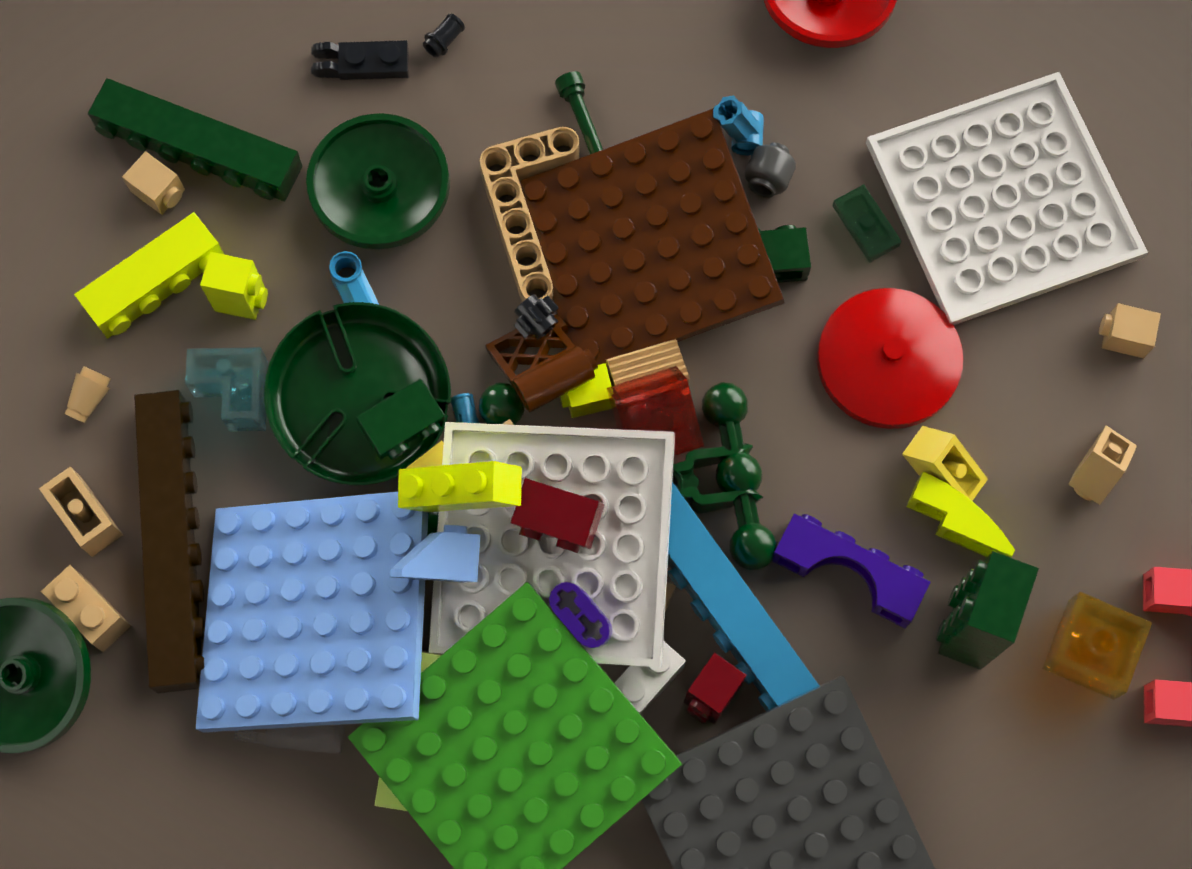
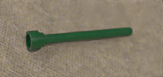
[555,71,603,154]

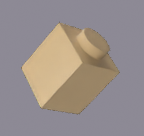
[122,151,185,215]
[1099,303,1161,359]

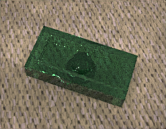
[832,184,902,263]

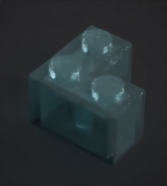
[185,347,268,432]

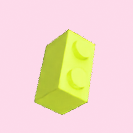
[200,252,268,320]

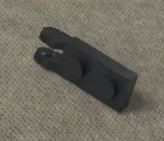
[311,40,409,80]

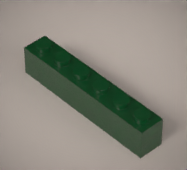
[88,78,303,202]

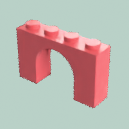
[1143,567,1192,727]

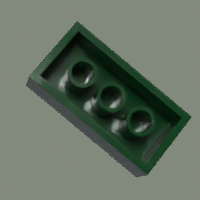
[936,551,1039,670]

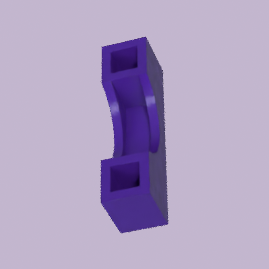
[772,513,931,629]

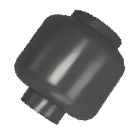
[744,142,796,198]

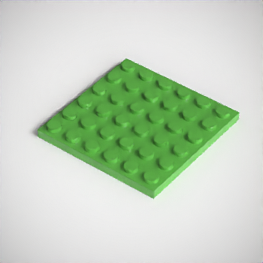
[348,582,682,869]

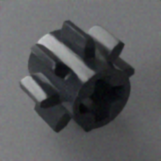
[514,294,559,340]

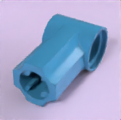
[713,95,764,156]
[329,251,379,305]

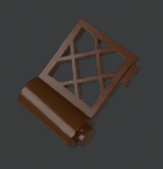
[485,314,598,413]

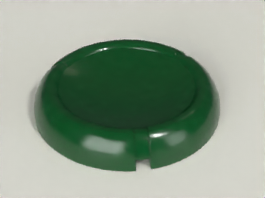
[264,302,451,486]

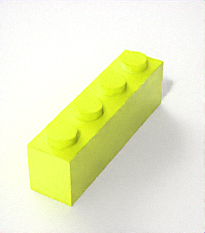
[74,212,224,339]

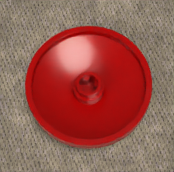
[764,0,897,48]
[817,288,963,429]

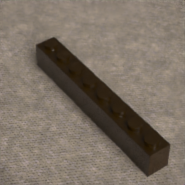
[134,390,205,694]

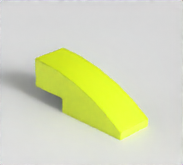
[906,471,1015,557]

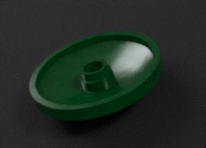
[306,113,450,249]
[0,597,91,753]

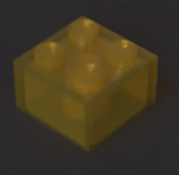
[1042,592,1152,700]

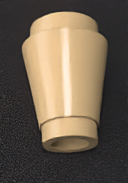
[65,366,111,423]

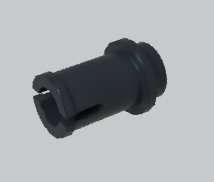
[423,13,465,57]

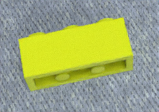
[398,461,522,512]

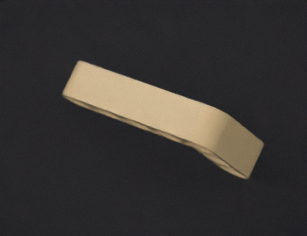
[480,127,579,302]

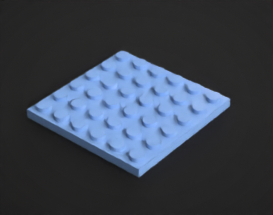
[196,491,428,732]

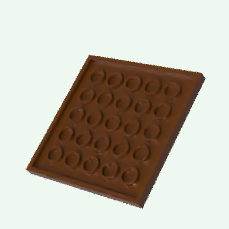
[519,108,785,365]

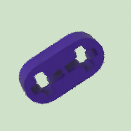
[549,582,612,648]

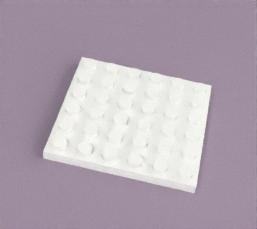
[866,72,1148,325]
[429,422,675,667]

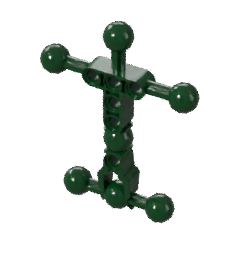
[427,382,777,570]

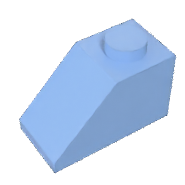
[390,525,480,583]

